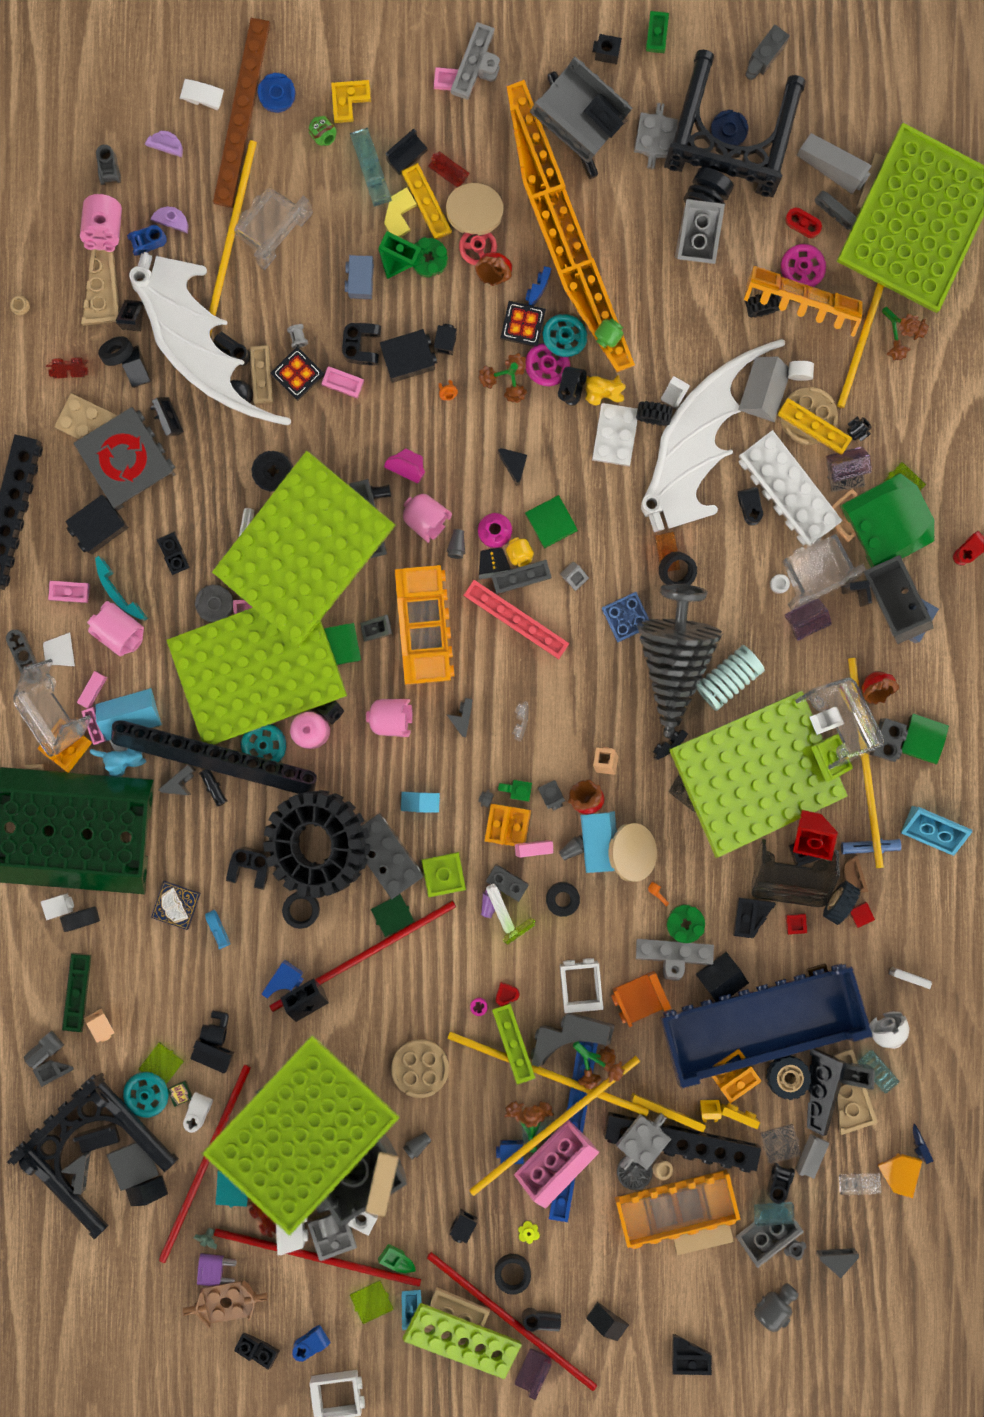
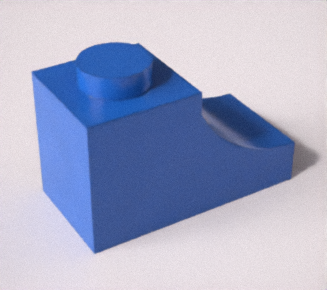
[261,960,304,999]

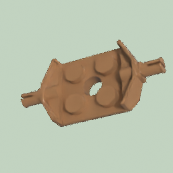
[183,1280,269,1328]

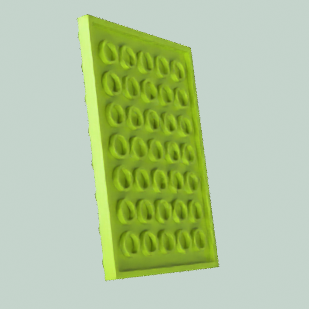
[836,123,984,313]
[212,451,396,646]
[166,608,348,745]
[669,691,848,858]
[202,1035,399,1236]

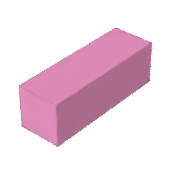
[77,671,108,709]
[81,707,106,745]
[515,840,553,857]

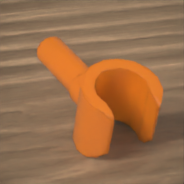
[648,882,669,906]

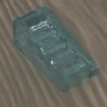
[857,1049,900,1094]

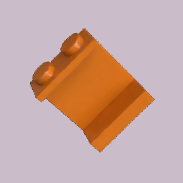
[611,971,672,1027]

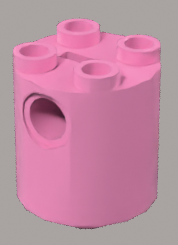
[80,194,122,252]
[87,601,144,657]

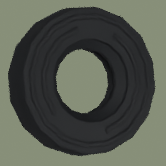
[98,336,133,366]
[546,882,580,917]

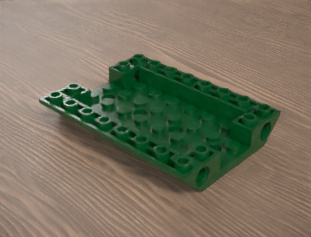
[0,767,154,895]

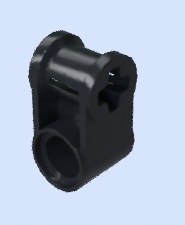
[558,366,587,406]
[737,487,763,526]
[766,1163,795,1204]

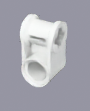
[183,1092,213,1133]

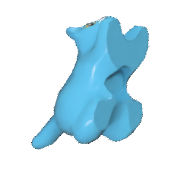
[89,749,146,777]

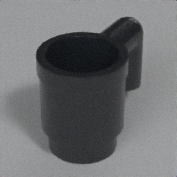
[200,1010,229,1046]

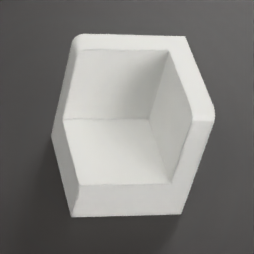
[661,376,690,409]
[809,707,844,735]

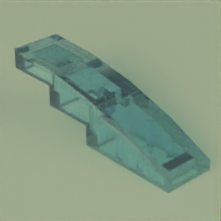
[350,127,392,207]

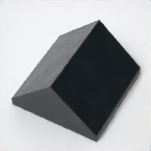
[696,952,749,1002]

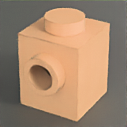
[593,747,618,775]
[84,1009,114,1043]

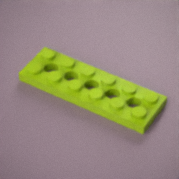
[402,1303,522,1379]

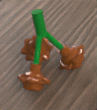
[881,307,929,360]
[479,353,527,403]
[573,1041,625,1089]
[504,1101,554,1153]

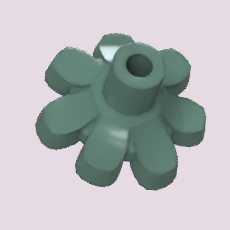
[193,1228,217,1249]

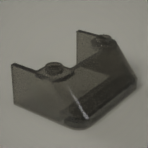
[751,839,840,907]

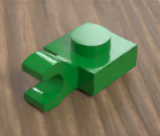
[498,780,532,802]

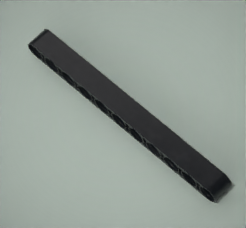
[111,720,317,794]

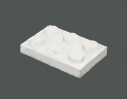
[592,403,637,466]

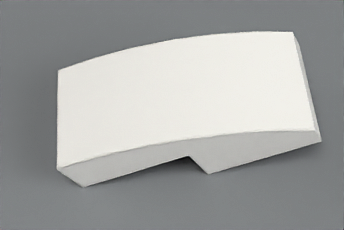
[180,79,224,110]

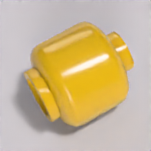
[506,537,534,567]

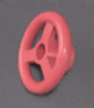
[459,232,497,265]

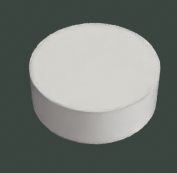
[770,574,790,594]

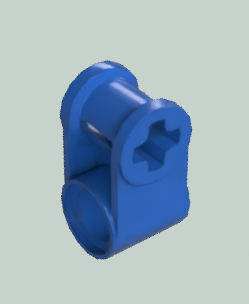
[127,225,167,256]
[292,1325,331,1362]

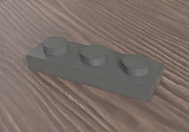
[491,560,552,594]

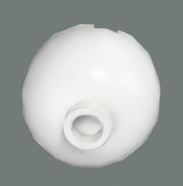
[869,1011,910,1049]

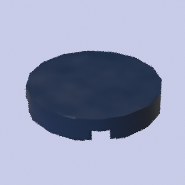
[710,110,749,146]

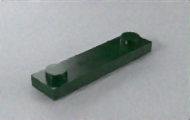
[62,953,92,1032]

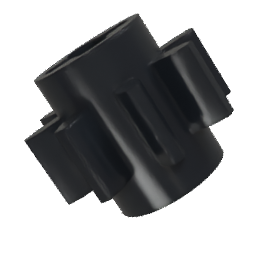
[847,416,871,441]

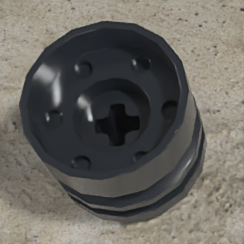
[683,167,734,204]
[251,451,293,491]

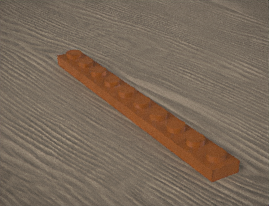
[213,17,270,208]

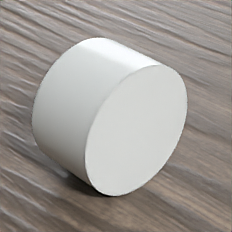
[788,361,814,381]

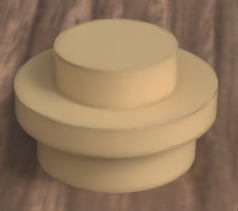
[10,296,30,315]

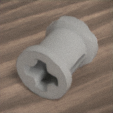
[287,324,309,349]

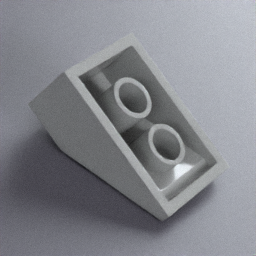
[675,199,725,264]

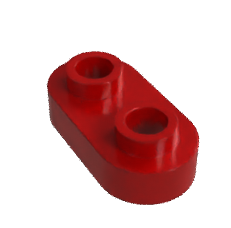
[785,208,822,238]

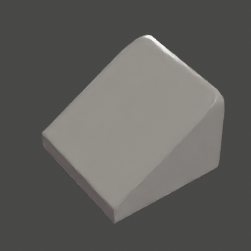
[560,562,589,591]

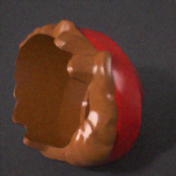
[475,252,512,286]
[862,671,899,705]
[568,779,605,814]

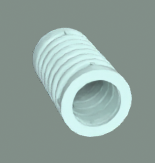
[696,645,765,711]

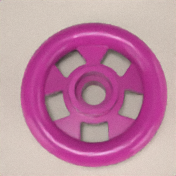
[781,244,826,287]
[526,343,570,386]

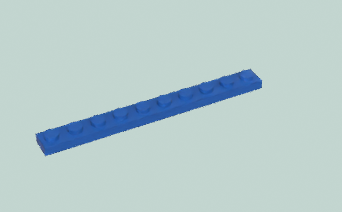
[549,1041,598,1222]

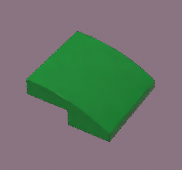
[525,495,578,549]
[324,623,361,666]
[901,713,949,764]

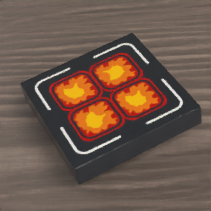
[500,301,546,347]
[270,346,325,401]

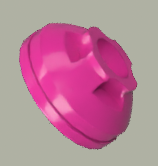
[478,513,512,548]

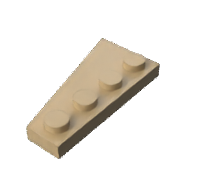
[81,249,120,326]
[833,1048,878,1135]

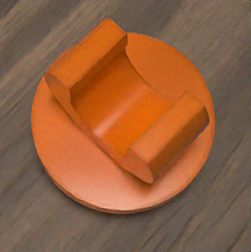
[438,380,458,401]

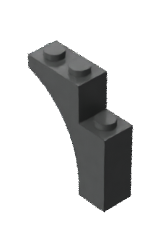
[530,1013,615,1067]

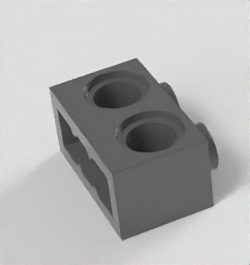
[869,718,908,762]
[486,864,529,902]

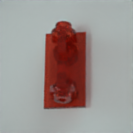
[428,151,470,188]
[46,357,89,379]
[248,1202,276,1238]

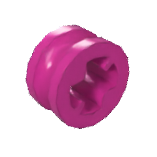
[470,997,487,1016]

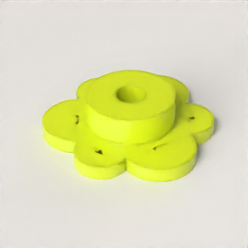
[518,1221,540,1244]

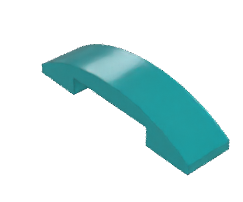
[95,556,148,621]

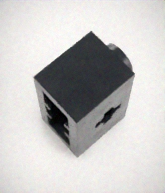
[280,978,329,1022]

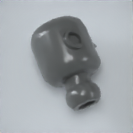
[754,1283,799,1332]

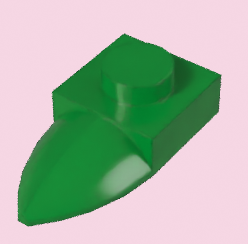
[378,1244,416,1273]

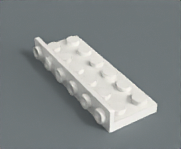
[738,430,843,547]

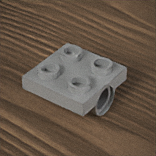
[307,1214,357,1261]

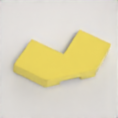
[384,187,417,238]

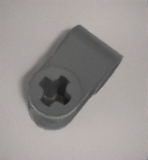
[96,144,121,185]

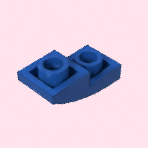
[526,266,551,306]

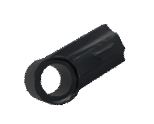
[213,331,250,366]
[522,1308,561,1332]

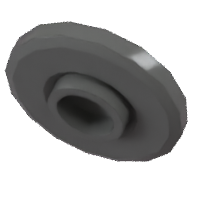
[617,1156,653,1190]

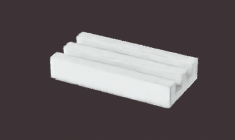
[889,967,932,989]

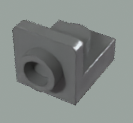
[538,780,565,811]

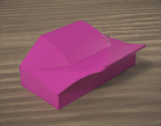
[384,448,425,484]

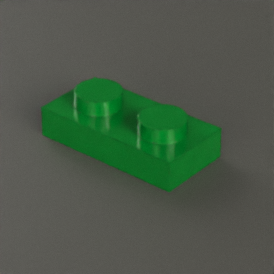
[646,11,669,53]

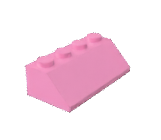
[514,1120,600,1209]

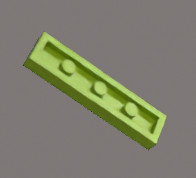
[492,1004,535,1085]

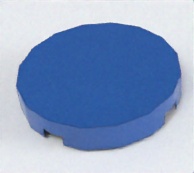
[257,73,296,113]

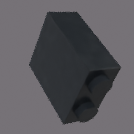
[379,329,437,383]
[65,494,129,554]

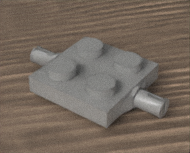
[634,103,678,169]
[616,1113,671,1170]

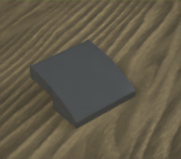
[106,1142,159,1191]

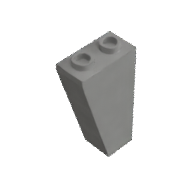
[797,133,872,194]

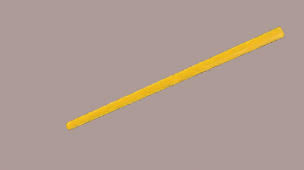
[209,140,257,337]
[837,283,884,408]
[848,658,884,868]
[447,1032,649,1117]
[469,1055,641,1196]

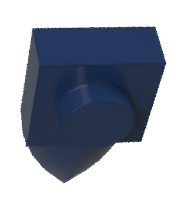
[913,1123,934,1164]

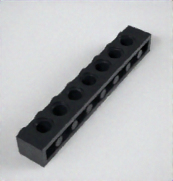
[0,434,43,590]
[604,1112,761,1173]

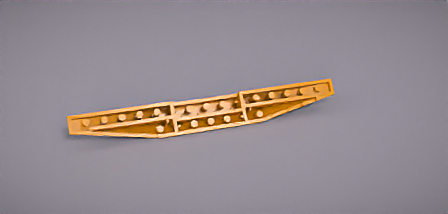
[506,80,635,372]

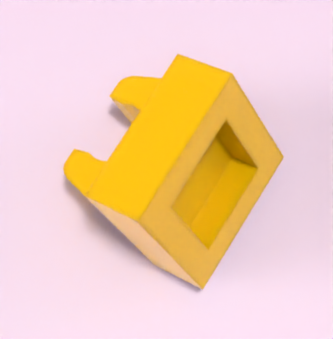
[700,1100,722,1123]

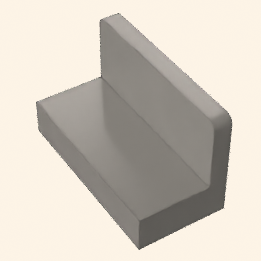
[795,1134,829,1179]

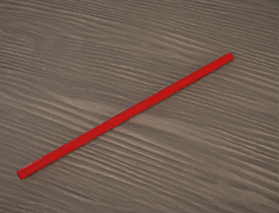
[269,900,456,1012]
[159,1064,251,1263]
[214,1228,421,1287]
[427,1252,597,1391]

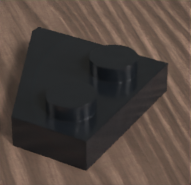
[733,897,776,938]
[672,1334,712,1375]

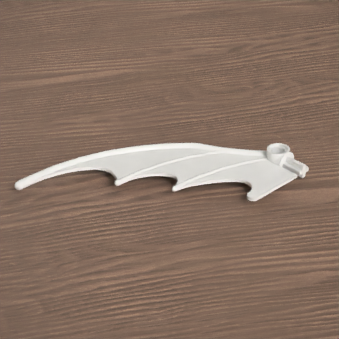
[129,252,291,425]
[641,339,785,533]

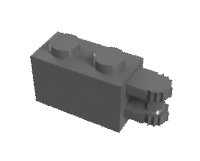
[745,25,790,80]

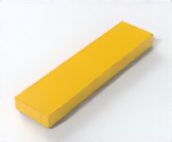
[401,163,452,240]
[777,398,852,455]
[630,1092,706,1132]

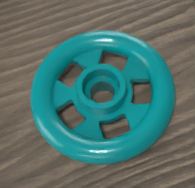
[543,314,588,357]
[241,724,287,762]
[123,1072,169,1118]

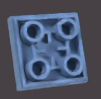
[601,592,650,643]

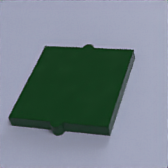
[371,894,415,937]

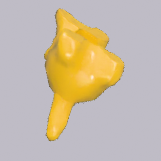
[585,375,626,406]

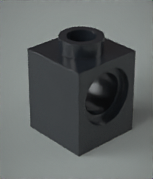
[592,34,622,65]
[434,324,457,355]
[449,1209,478,1244]

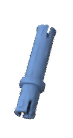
[841,838,901,855]

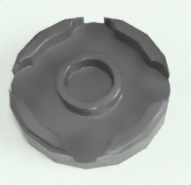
[195,585,233,623]

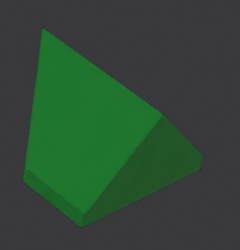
[378,231,421,279]

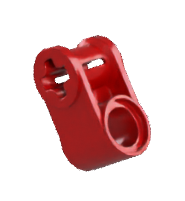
[953,530,984,566]

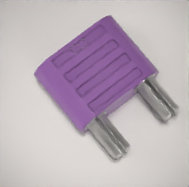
[197,1253,237,1286]

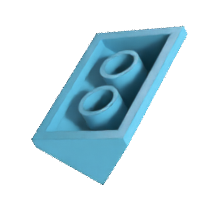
[96,688,162,741]
[901,806,972,856]
[580,811,617,873]

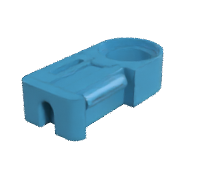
[205,910,231,949]

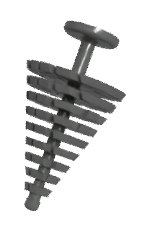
[637,584,723,738]

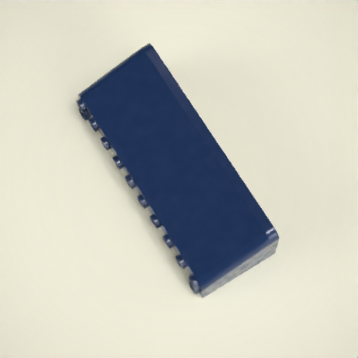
[660,964,873,1089]

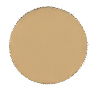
[446,183,503,236]
[780,387,838,445]
[608,823,657,882]
[391,1039,449,1098]

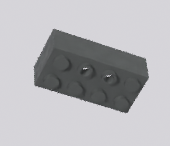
[864,555,934,644]
[362,813,424,899]

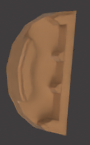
[843,855,868,893]

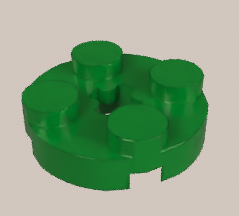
[412,237,448,278]
[666,904,705,943]

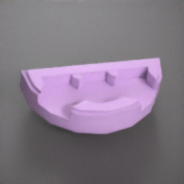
[145,131,183,157]
[151,206,189,234]

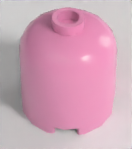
[403,494,452,543]
[366,699,412,737]
[290,711,330,749]

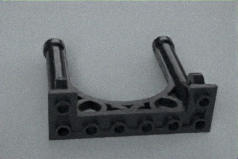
[664,49,806,198]
[7,1073,179,1239]

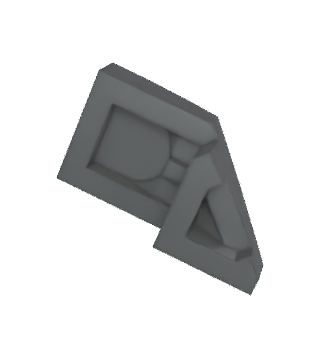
[33,1060,74,1087]

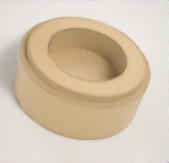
[653,1159,673,1180]

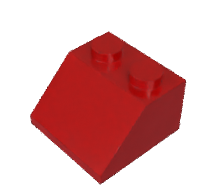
[793,810,838,861]

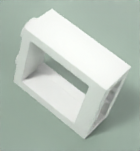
[560,958,603,1013]
[309,1370,365,1417]

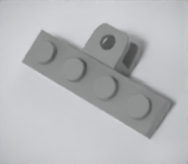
[451,22,500,100]
[635,939,714,981]

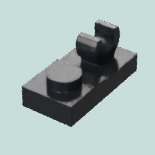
[150,397,184,436]

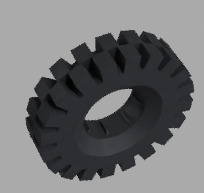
[263,790,370,898]

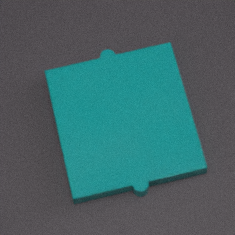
[215,1170,248,1208]

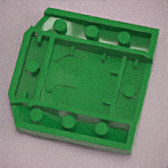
[840,473,935,568]

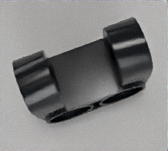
[342,323,381,366]
[226,847,270,890]

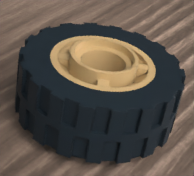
[823,881,860,925]
[766,1055,811,1100]

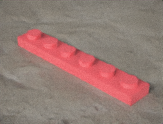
[463,580,570,660]

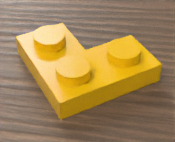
[331,80,371,123]

